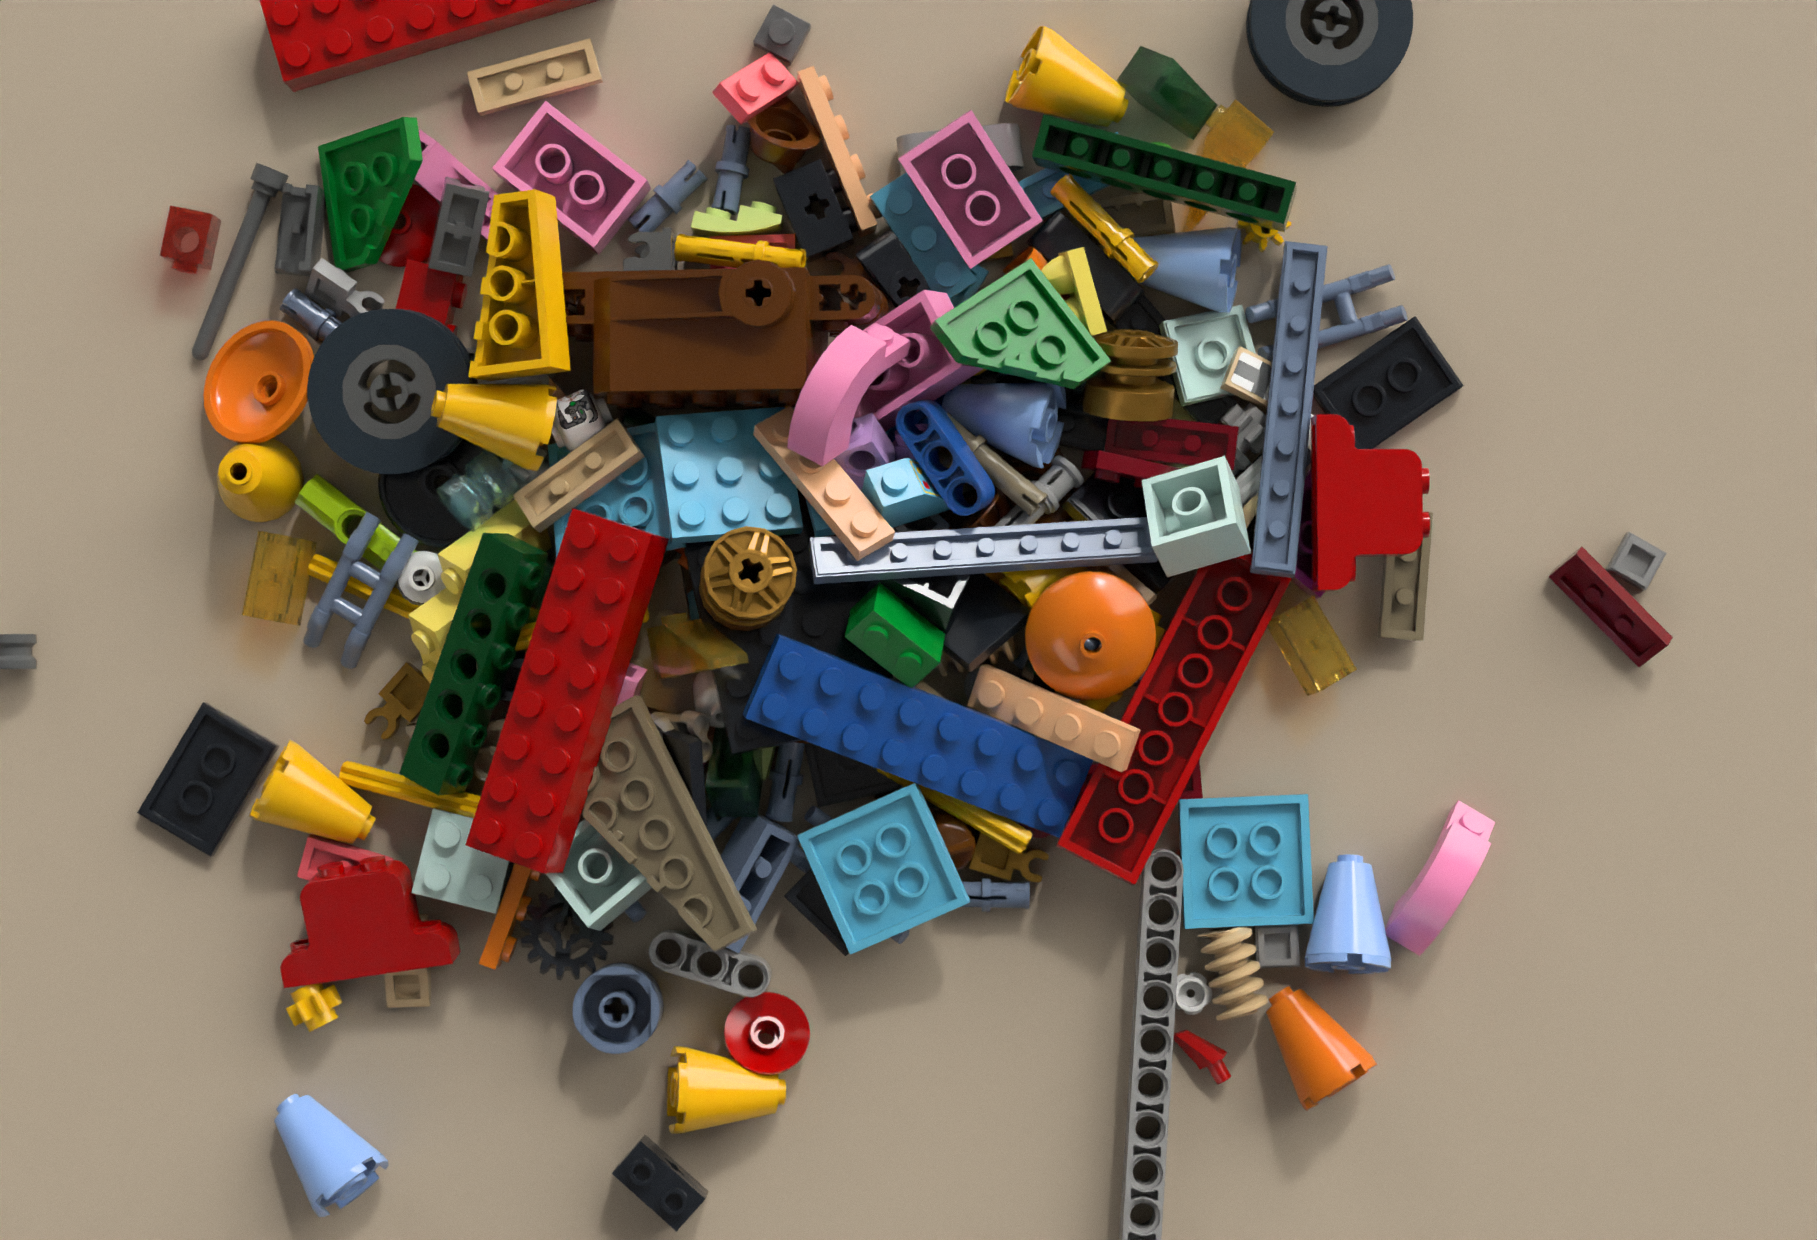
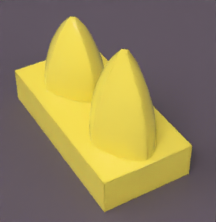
[1041,247,1107,336]

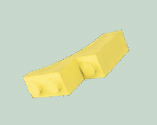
[408,499,552,683]

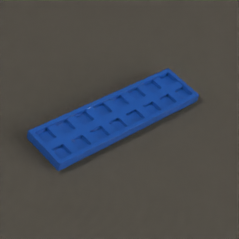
[743,634,1093,838]

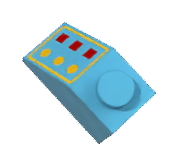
[862,458,950,528]

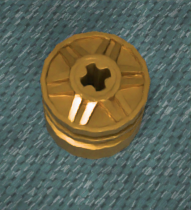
[1083,329,1178,421]
[699,526,797,631]

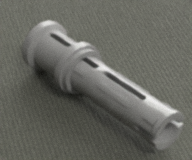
[995,455,1084,526]

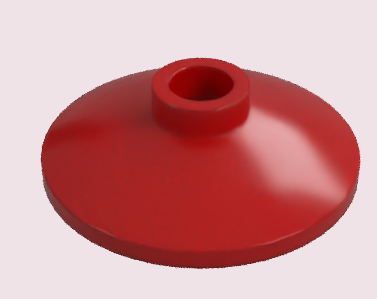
[379,184,439,267]
[724,992,810,1075]

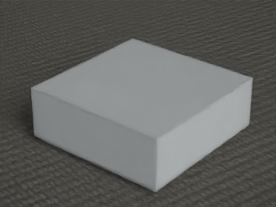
[1605,532,1667,591]
[1253,924,1300,968]

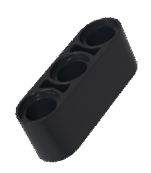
[1027,211,1145,325]

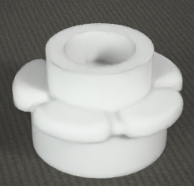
[1175,972,1212,1015]

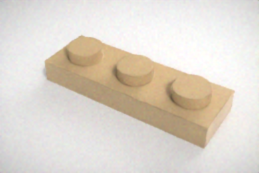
[467,38,603,116]
[513,418,645,533]

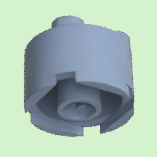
[572,962,664,1054]

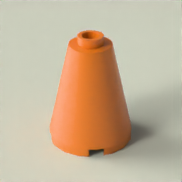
[1266,986,1378,1111]

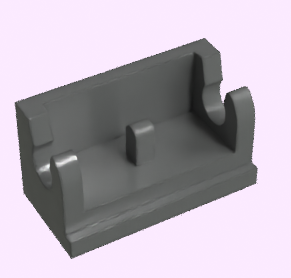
[428,177,489,277]
[274,183,326,277]
[623,228,678,271]

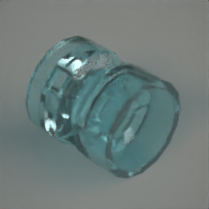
[437,450,520,532]

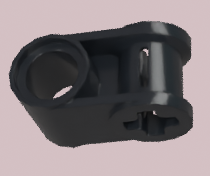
[855,229,928,308]

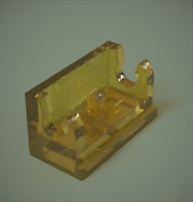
[242,530,317,626]
[1267,595,1357,696]

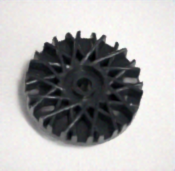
[378,439,509,548]

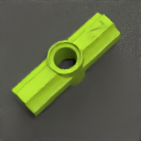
[294,474,418,570]

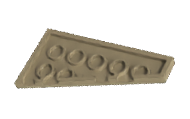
[582,695,757,951]

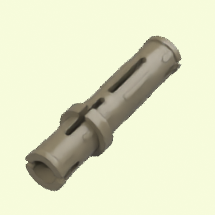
[947,412,1048,517]

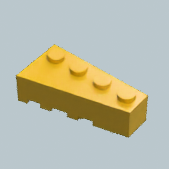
[468,189,571,381]

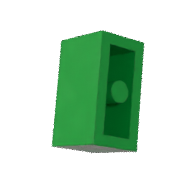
[845,582,945,688]

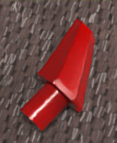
[1173,1030,1231,1085]

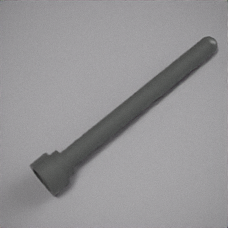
[192,163,289,360]

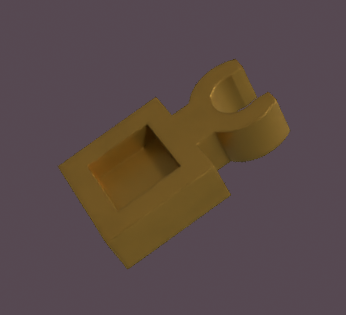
[364,662,430,740]
[968,831,1049,882]

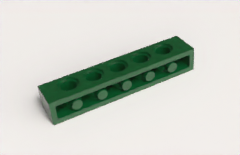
[1032,114,1297,232]
[399,533,548,795]

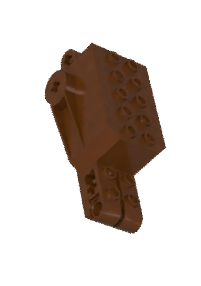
[562,260,889,410]

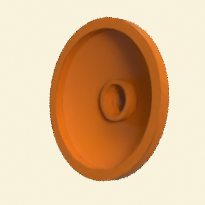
[204,320,314,444]
[1025,571,1156,700]

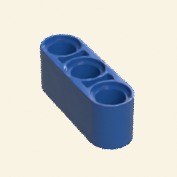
[896,400,995,516]

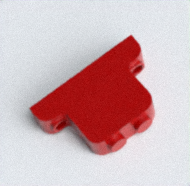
[1311,414,1430,592]
[280,856,461,988]

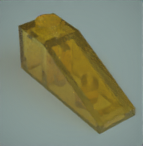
[1182,99,1275,232]
[647,613,749,680]

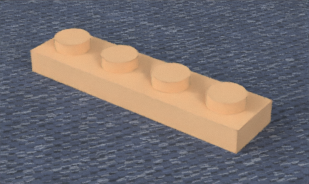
[797,66,881,238]
[753,406,895,561]
[967,664,1141,772]

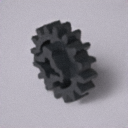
[520,886,614,980]

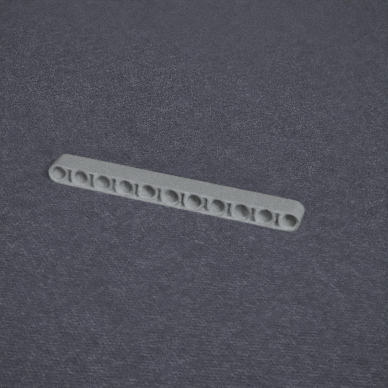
[1119,848,1184,1240]

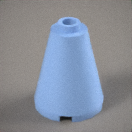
[1121,227,1242,312]
[942,382,1066,468]
[1304,854,1392,974]
[274,1094,389,1217]

